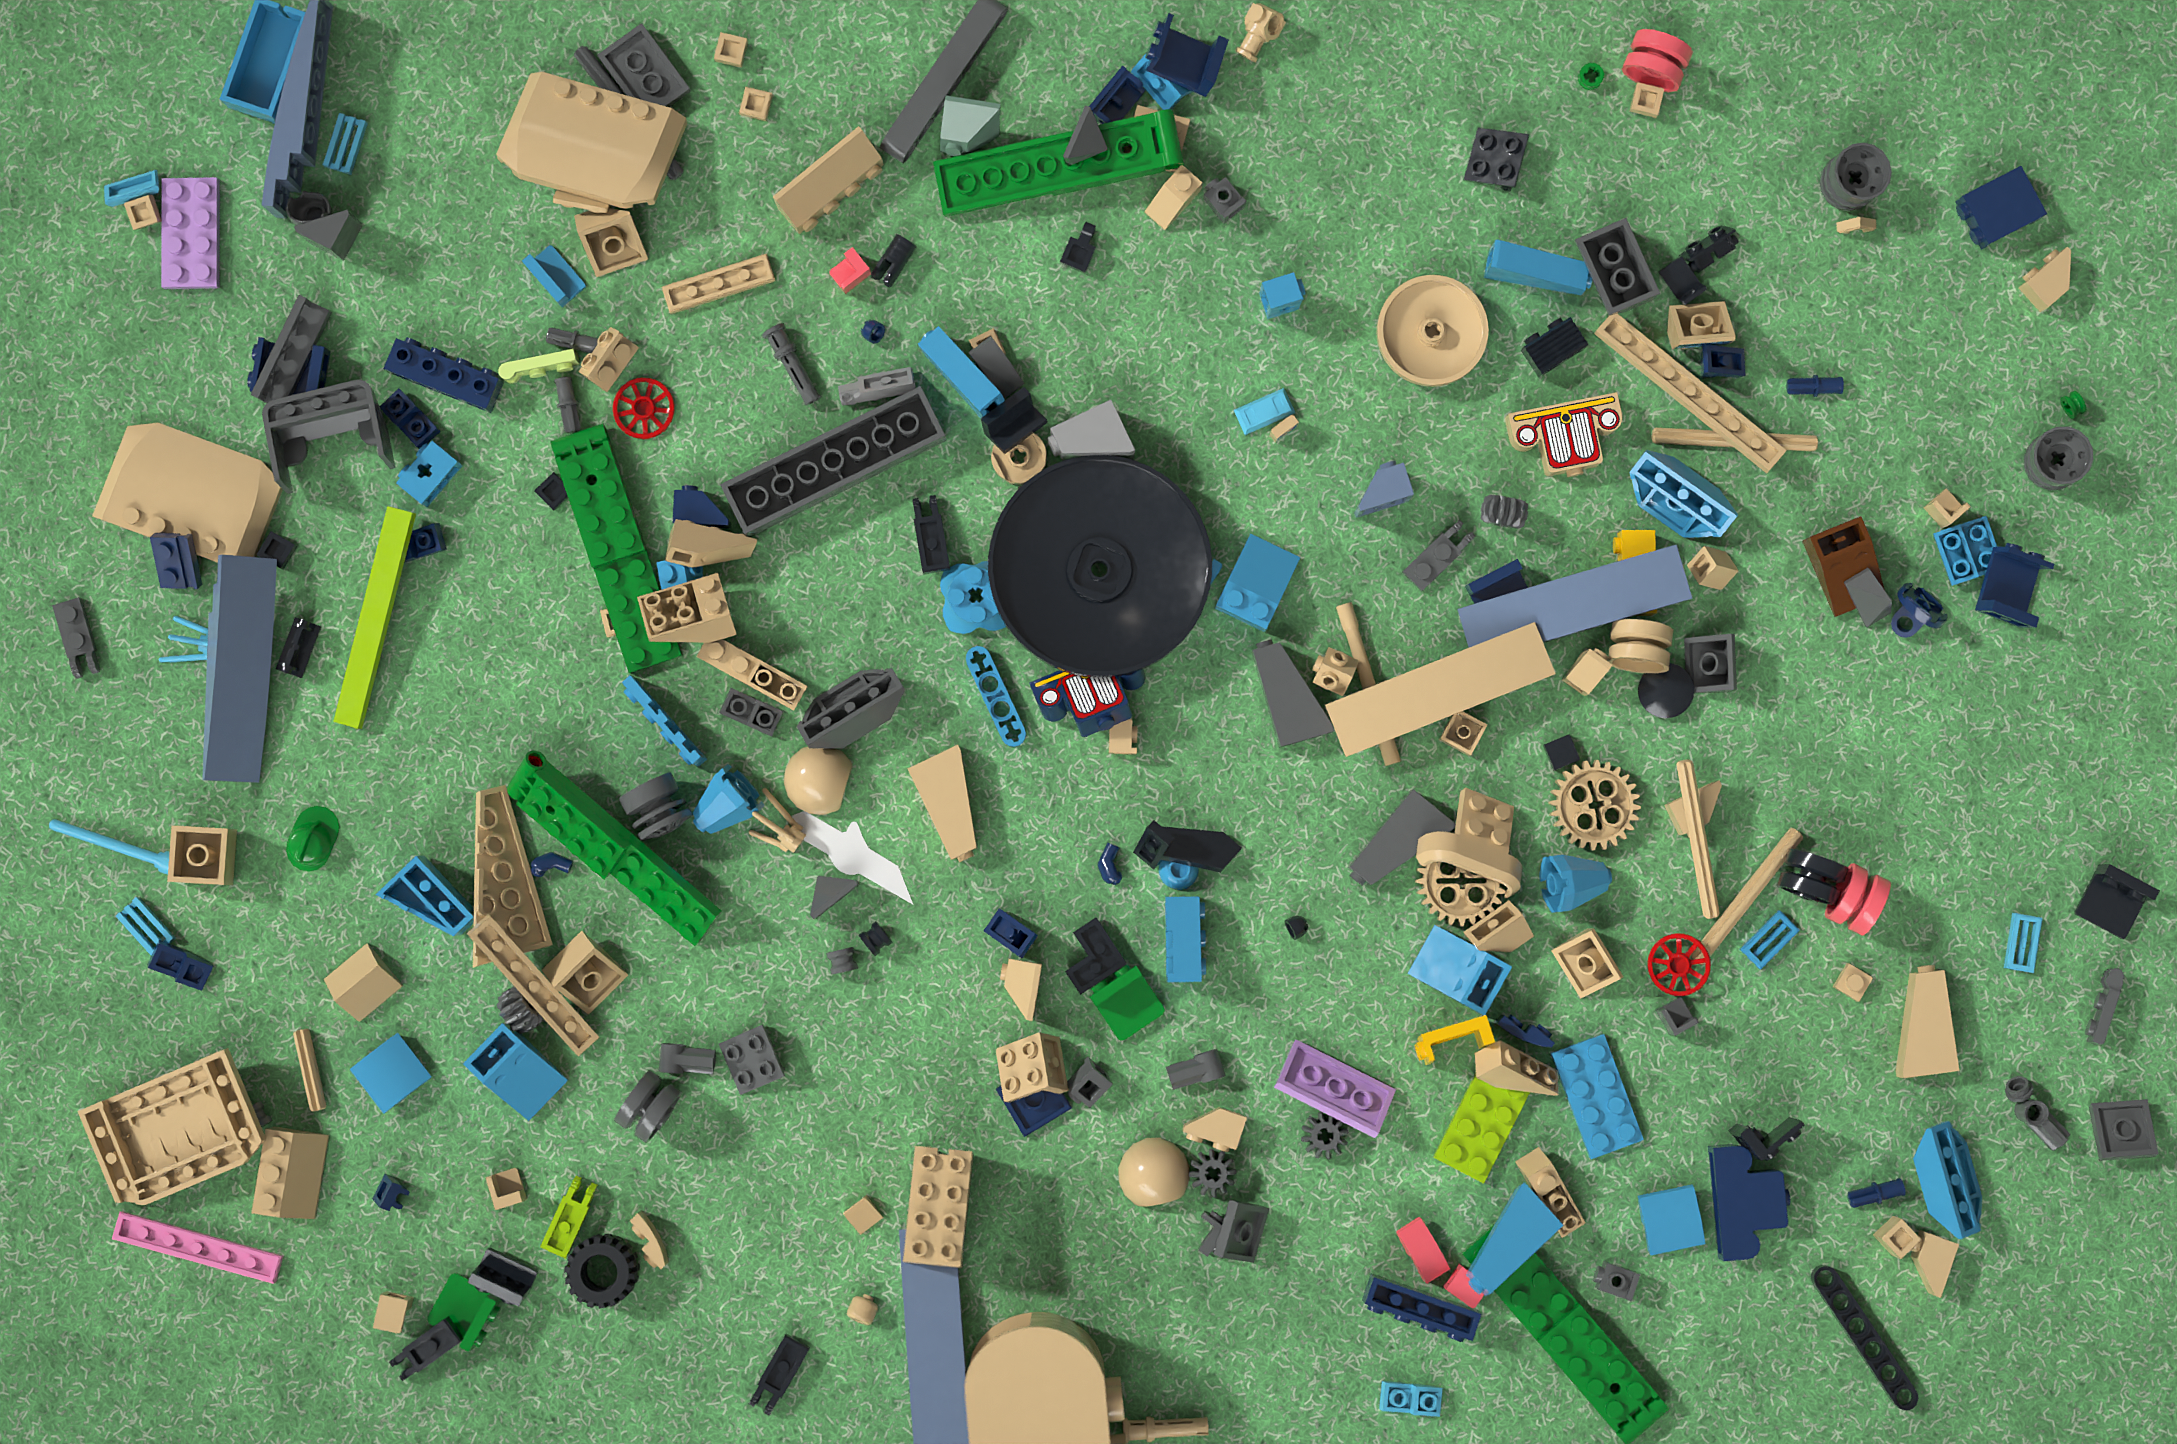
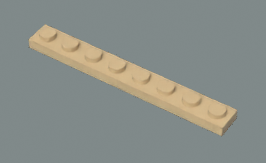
[1595,314,1787,473]

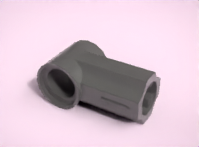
[659,1043,716,1074]
[1166,1049,1226,1090]
[2014,1098,2070,1151]

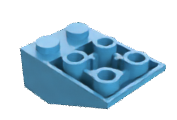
[1407,925,1512,1016]
[463,1023,568,1121]

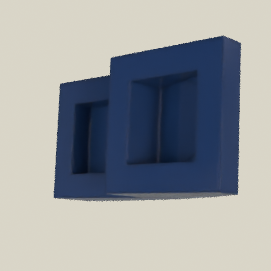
[147,940,214,991]

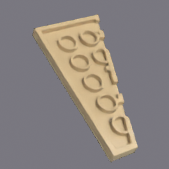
[473,785,553,968]

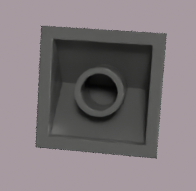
[294,210,362,261]
[1684,633,1737,693]

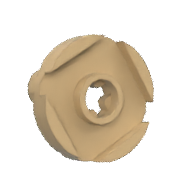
[991,433,1047,485]

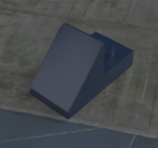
[1700,344,1746,379]
[984,908,1038,958]

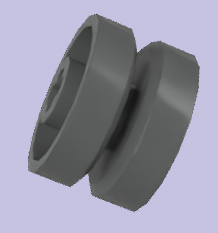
[614,1070,682,1143]

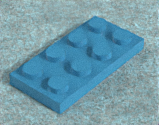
[1550,1034,1644,1159]

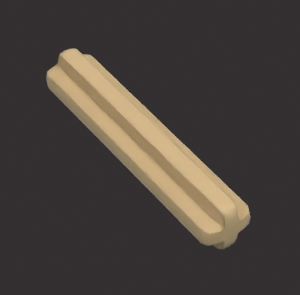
[293,1029,326,1112]

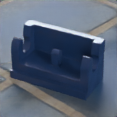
[1089,65,1146,124]

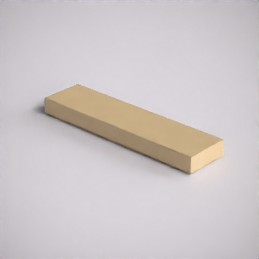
[662,253,776,314]

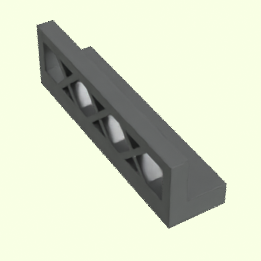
[251,295,332,404]

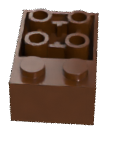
[1802,516,1885,617]

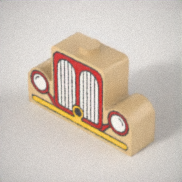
[1505,392,1622,477]

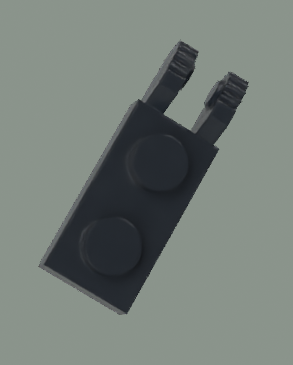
[912,495,951,575]
[389,1316,464,1381]
[749,1333,810,1416]

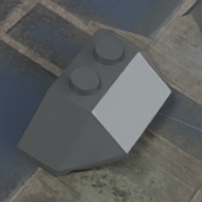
[797,668,905,749]

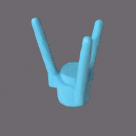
[159,616,208,663]

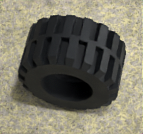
[564,1234,640,1309]

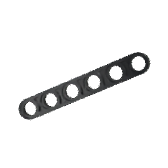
[1811,1265,1919,1410]

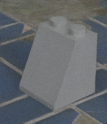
[1048,400,1135,461]

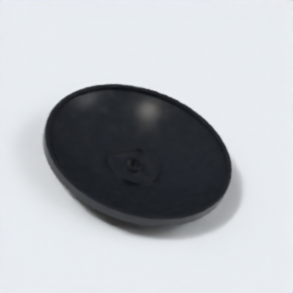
[988,455,1212,677]

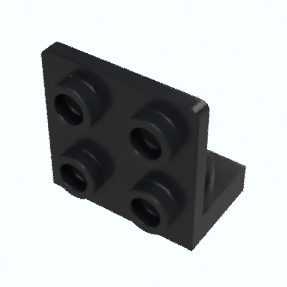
[2074,864,2160,939]
[1728,1117,1805,1161]

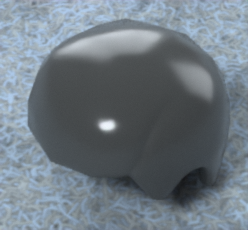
[286,191,332,226]

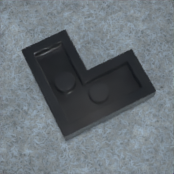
[1065,918,1127,995]

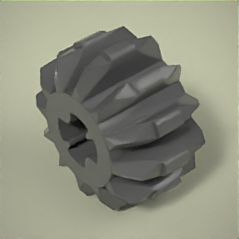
[1480,494,1528,529]
[497,986,543,1034]
[1301,1111,1349,1159]
[1189,1149,1237,1197]

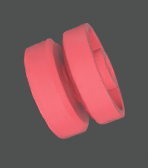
[1622,29,1693,92]
[1825,863,1891,935]

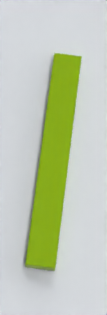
[333,506,416,729]

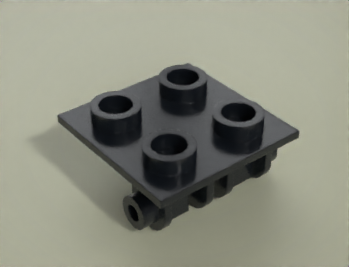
[1464,127,1529,191]

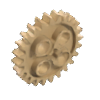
[1548,760,1641,851]
[1415,862,1506,926]

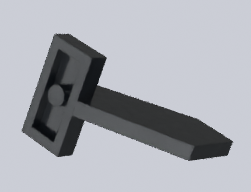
[1133,820,1242,873]

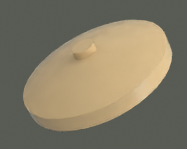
[1377,275,1489,387]

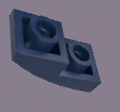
[379,388,441,449]
[404,523,447,563]
[1494,1014,1555,1048]

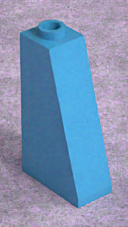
[1484,240,1592,295]
[918,326,1005,418]
[1466,1183,1563,1296]

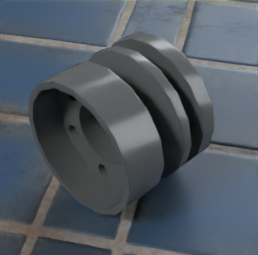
[1819,143,1892,211]
[2023,426,2093,491]
[619,772,693,842]

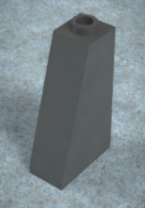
[1252,639,1334,748]
[1348,789,1456,886]

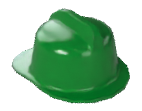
[286,806,340,872]

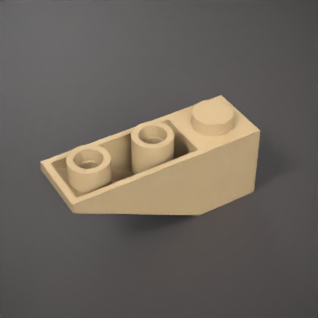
[665,519,757,568]
[1475,1040,1559,1096]
[1515,1147,1585,1238]

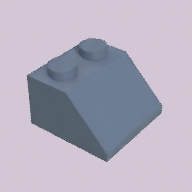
[1354,461,1414,518]

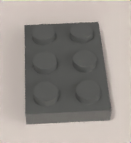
[597,23,691,107]

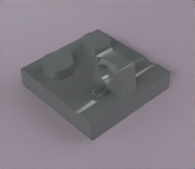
[2088,1099,2159,1161]
[1214,1200,1269,1263]

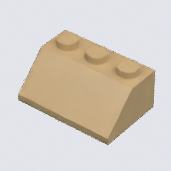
[251,1127,329,1219]

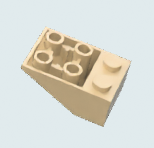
[637,573,737,643]

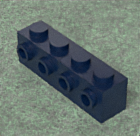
[383,337,504,413]
[1362,1273,1482,1342]

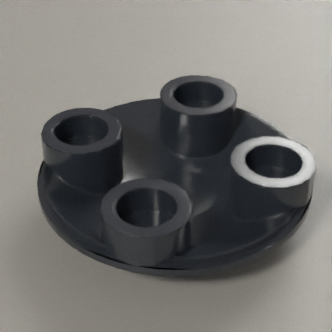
[1638,663,1694,718]

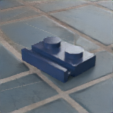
[150,533,203,589]

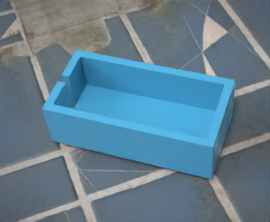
[220,0,306,123]

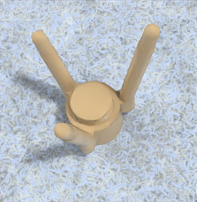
[749,788,806,853]

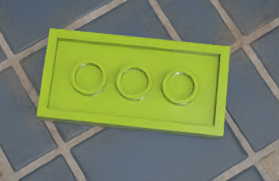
[1433,1072,1530,1184]

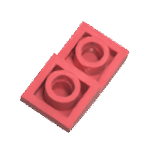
[1396,1217,1450,1284]

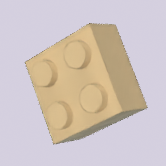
[1439,711,1487,756]

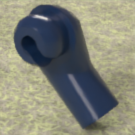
[1098,842,1122,885]
[531,852,574,877]

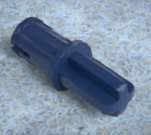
[1786,375,1844,397]
[1847,1178,1906,1208]

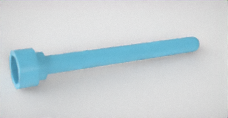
[49,820,170,875]

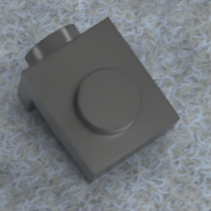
[1198,1210,1224,1257]

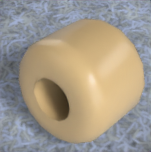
[847,1294,878,1325]

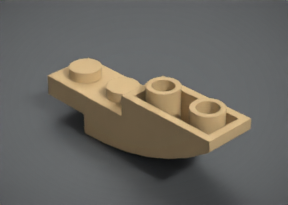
[696,639,808,711]

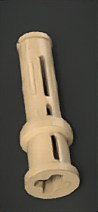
[1122,1416,1208,1444]

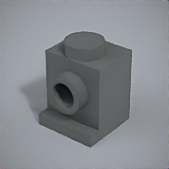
[1203,177,1246,224]
[1067,1057,1113,1108]
[1593,1261,1640,1302]

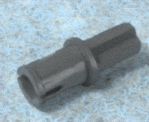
[546,327,598,353]
[555,377,581,433]

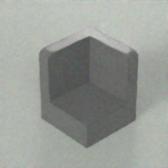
[1655,997,1699,1036]

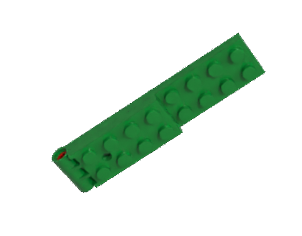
[933,109,1184,217]
[550,423,683,674]
[507,750,722,946]
[1461,1224,1670,1444]

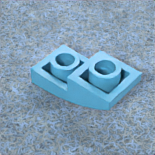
[1379,1381,1442,1417]

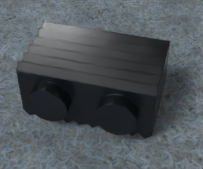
[1521,317,1588,378]

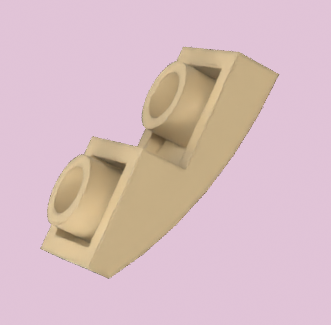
[630,1210,669,1269]

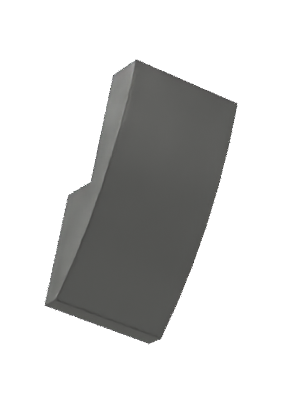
[969,336,1025,399]
[719,688,783,737]

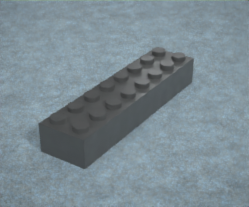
[720,386,947,537]

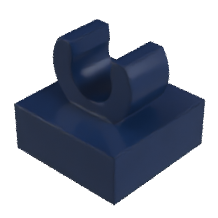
[372,1174,410,1211]

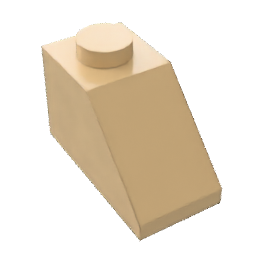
[1145,165,1203,230]
[1664,780,1722,838]
[1463,901,1534,952]
[1911,1230,1959,1298]

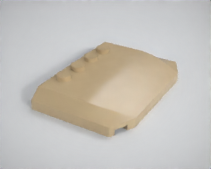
[496,72,687,209]
[92,423,283,563]
[77,1048,266,1205]

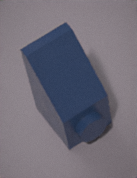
[672,485,732,528]

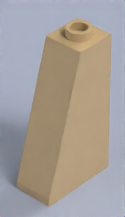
[908,745,977,862]
[1896,965,1959,1078]

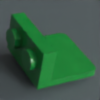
[1089,964,1165,1041]
[427,1273,501,1352]

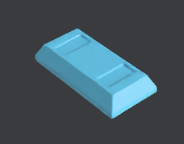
[104,170,159,207]
[1234,388,1295,435]

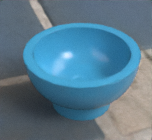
[1159,860,1199,890]

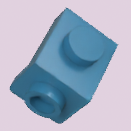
[657,560,703,590]

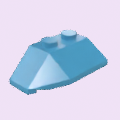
[1629,450,1738,538]
[1913,1121,1982,1239]

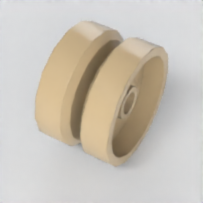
[1608,619,1673,673]

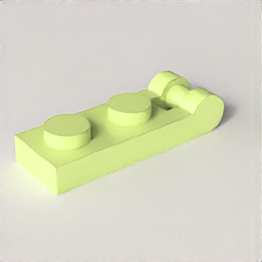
[498,349,580,384]

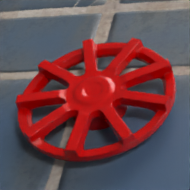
[613,377,675,439]
[1647,933,1711,996]

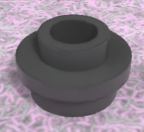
[2005,1076,2034,1102]

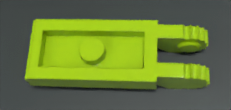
[540,1175,598,1259]

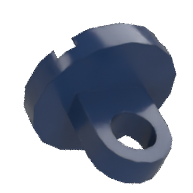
[1891,583,1948,638]

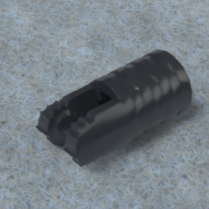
[871,234,917,287]

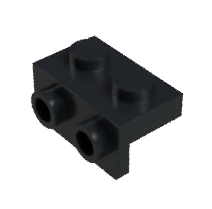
[468,1248,538,1306]

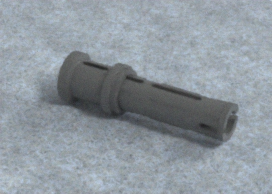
[762,323,821,406]

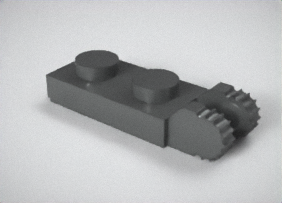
[1402,519,1476,592]
[52,597,100,679]
[2085,967,2125,1045]

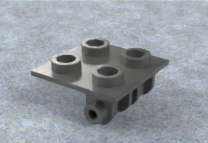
[719,1024,785,1095]

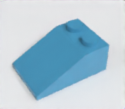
[1215,534,1300,632]

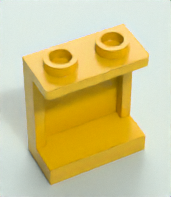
[1414,1015,1495,1065]

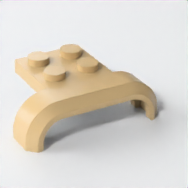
[1416,788,1522,898]

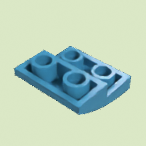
[1933,516,1997,586]
[350,1033,431,1114]
[1638,1184,1705,1256]

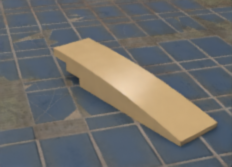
[1325,622,1556,757]

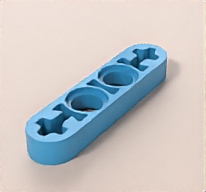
[966,646,1026,747]

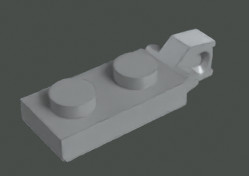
[838,367,916,405]

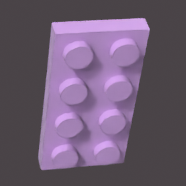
[161,177,220,289]
[1274,1039,1396,1138]

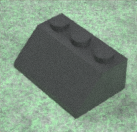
[1575,218,1660,316]

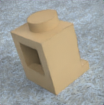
[1109,718,1137,755]

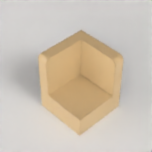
[1923,488,1971,528]
[1687,546,1739,590]
[486,1168,527,1210]
[1873,1216,1921,1259]
[373,1291,414,1333]

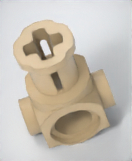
[1235,3,1286,63]

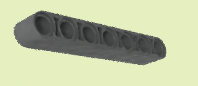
[880,0,1008,164]

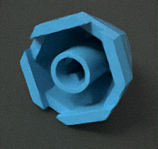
[693,764,764,834]
[1539,855,1612,913]

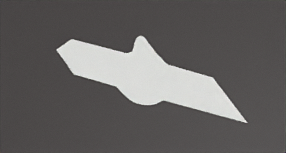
[792,811,913,904]

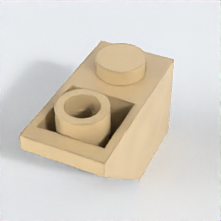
[2019,246,2071,312]
[1562,648,1612,696]
[1182,1107,1247,1152]

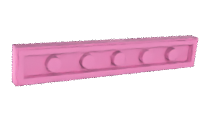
[112,1211,284,1284]

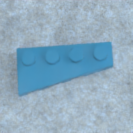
[622,675,707,766]

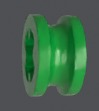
[1578,63,1604,90]
[2060,391,2087,419]

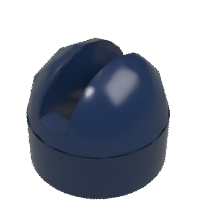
[861,319,885,344]

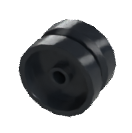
[1777,849,1849,906]

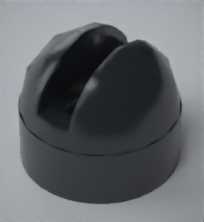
[1284,915,1308,940]

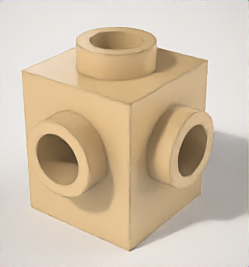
[1312,647,1359,696]

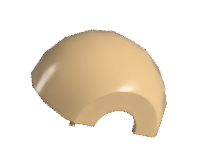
[784,746,853,815]
[1119,1138,1190,1207]

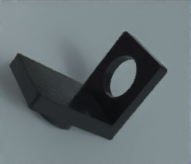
[1658,256,1707,305]

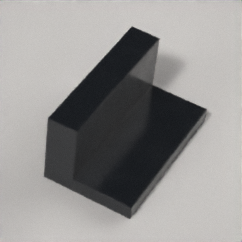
[980,387,1048,454]

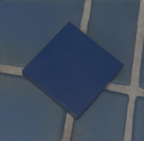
[996,1086,1072,1137]

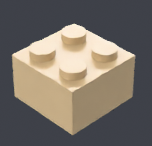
[167,826,237,885]

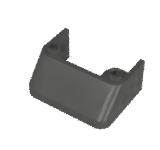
[262,380,396,494]

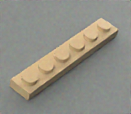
[466,915,599,1056]

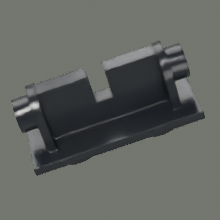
[1678,225,1739,273]
[276,617,322,678]

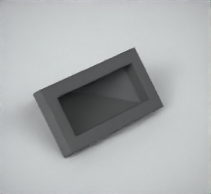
[1063,105,1108,165]
[1844,568,1892,627]
[810,876,860,919]

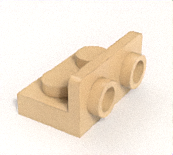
[578,327,639,392]

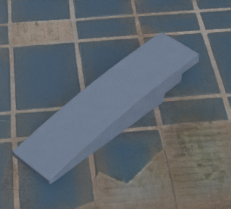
[262,0,333,219]
[1457,545,1693,648]
[202,555,277,783]
[899,1229,969,1444]

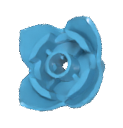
[940,561,1006,634]

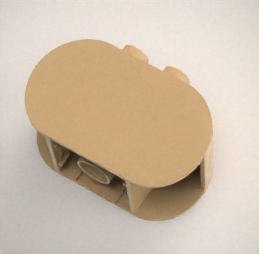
[965,1312,1127,1444]

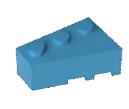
[376,855,474,936]
[1165,897,1206,982]

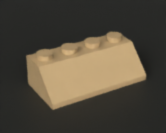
[773,126,884,234]

